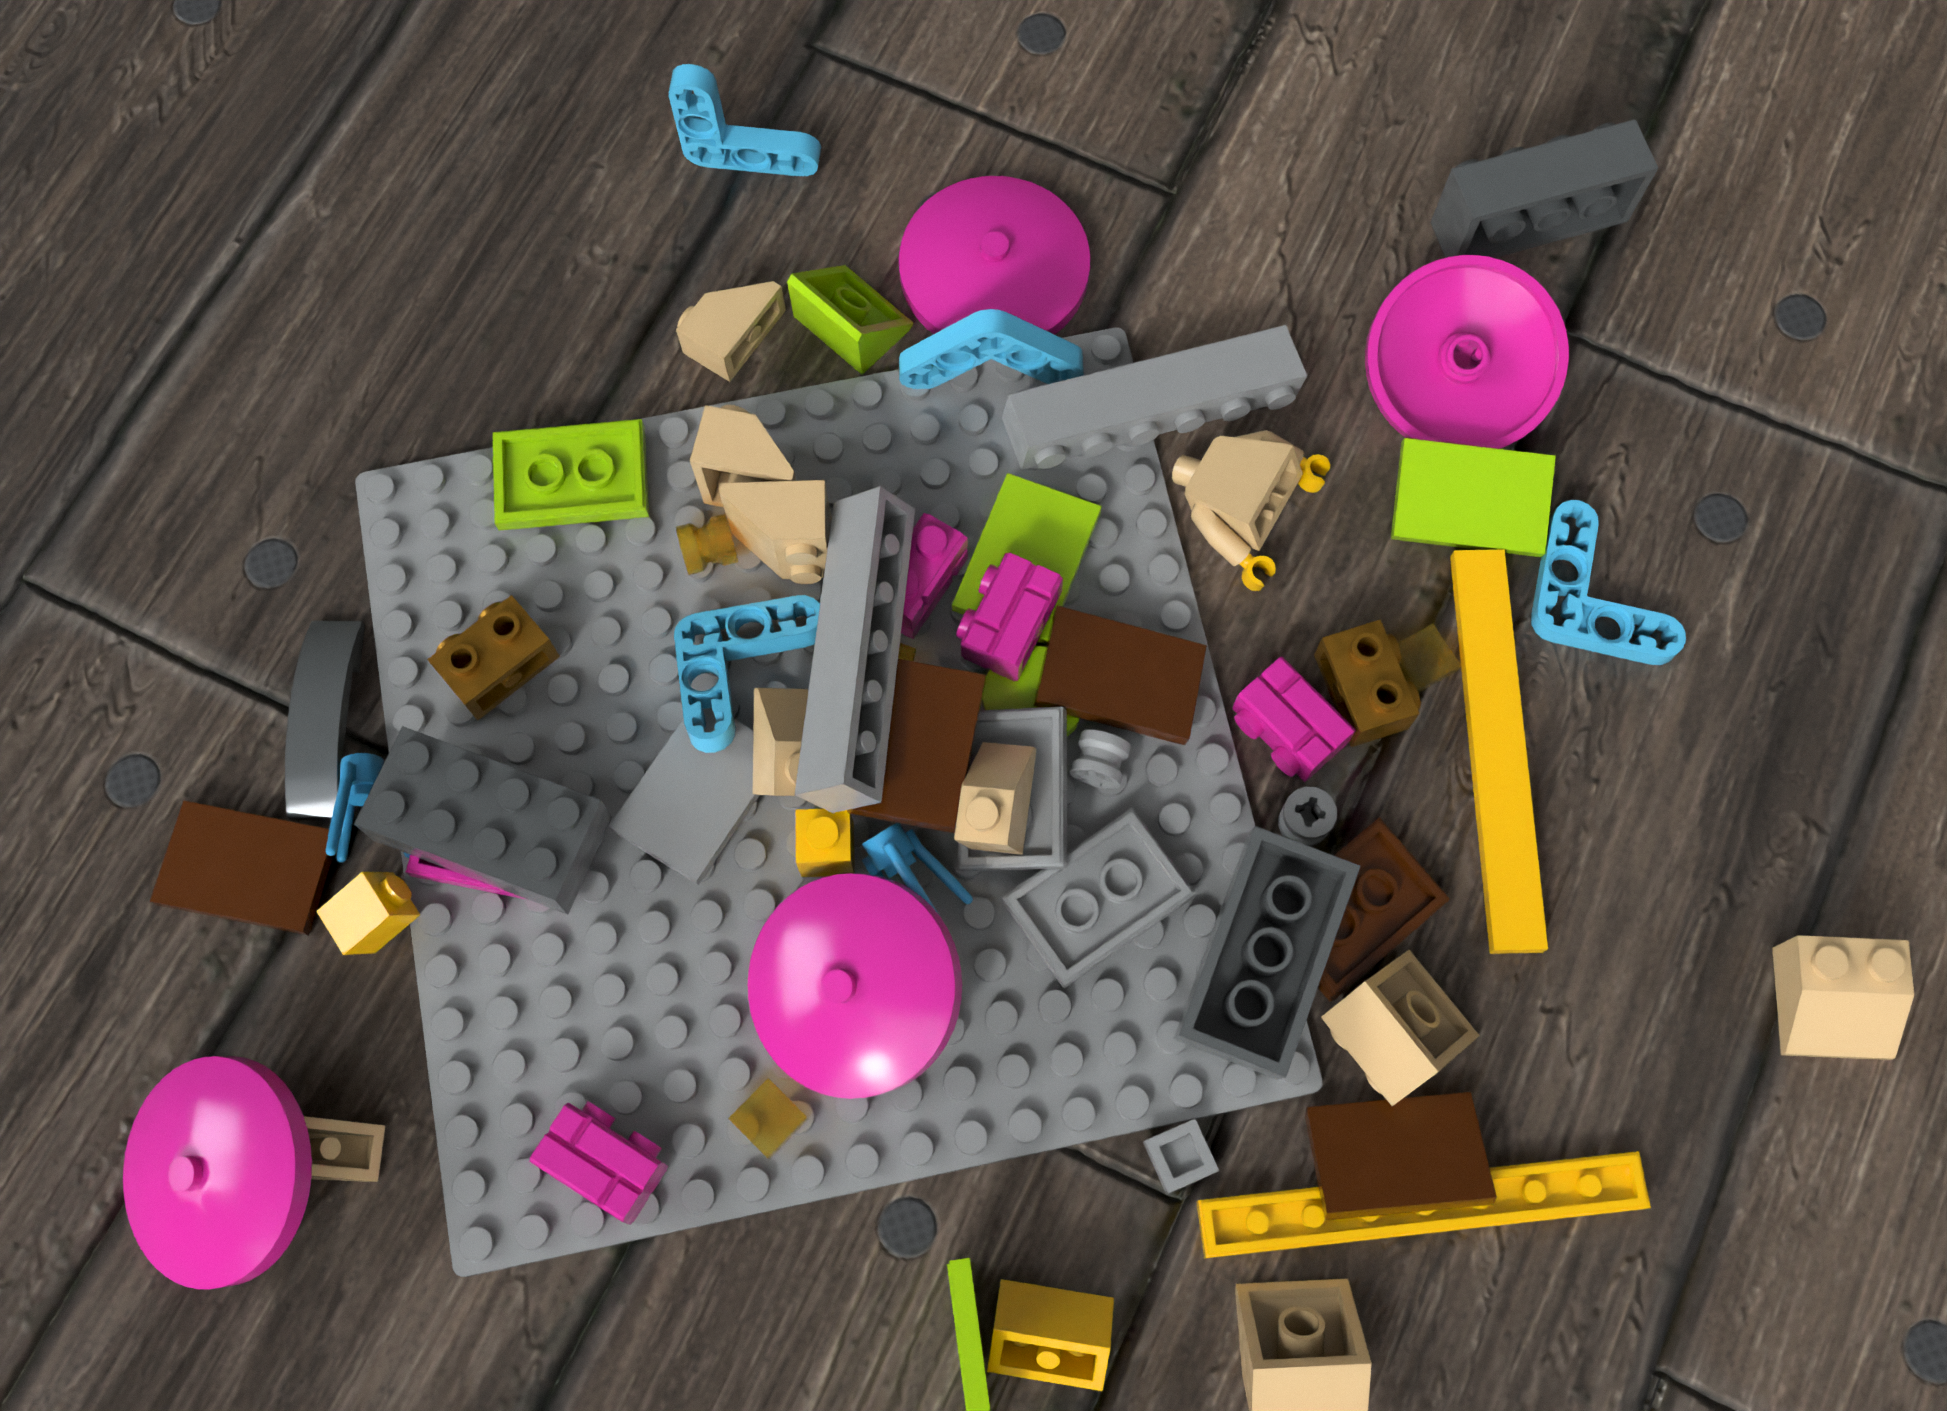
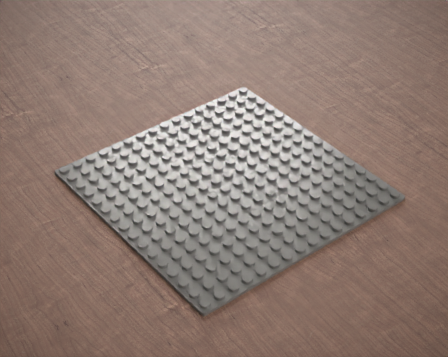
[355,328,1323,1277]

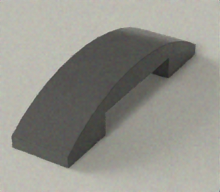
[285,621,365,820]

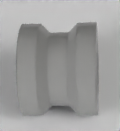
[1069,730,1131,789]
[1278,786,1337,847]

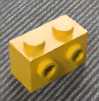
[987,1279,1114,1391]

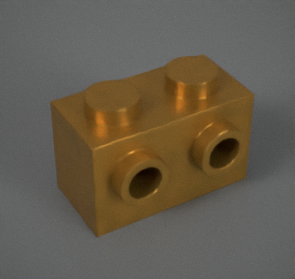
[427,595,560,721]
[1314,619,1421,747]

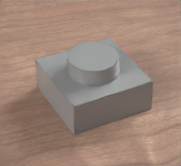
[1143,1119,1219,1195]

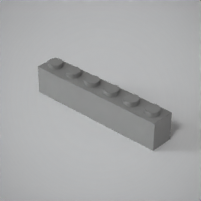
[1002,325,1308,470]
[795,486,915,813]

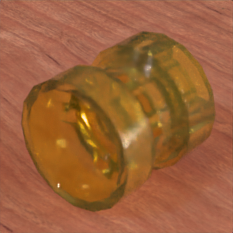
[676,514,739,575]

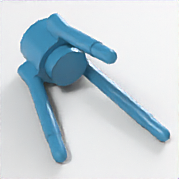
[326,753,410,862]
[861,822,973,916]

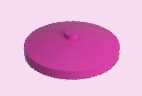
[899,176,1090,335]
[1365,255,1569,449]
[747,873,962,1099]
[123,1056,312,1290]

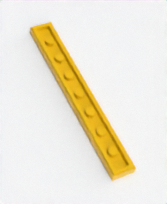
[1450,549,1548,954]
[1196,1151,1651,1259]

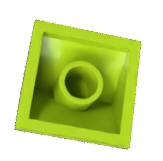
[787,265,914,375]

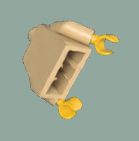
[1172,430,1330,591]

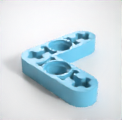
[669,64,821,176]
[899,309,1084,389]
[1531,500,1686,665]
[674,595,820,753]

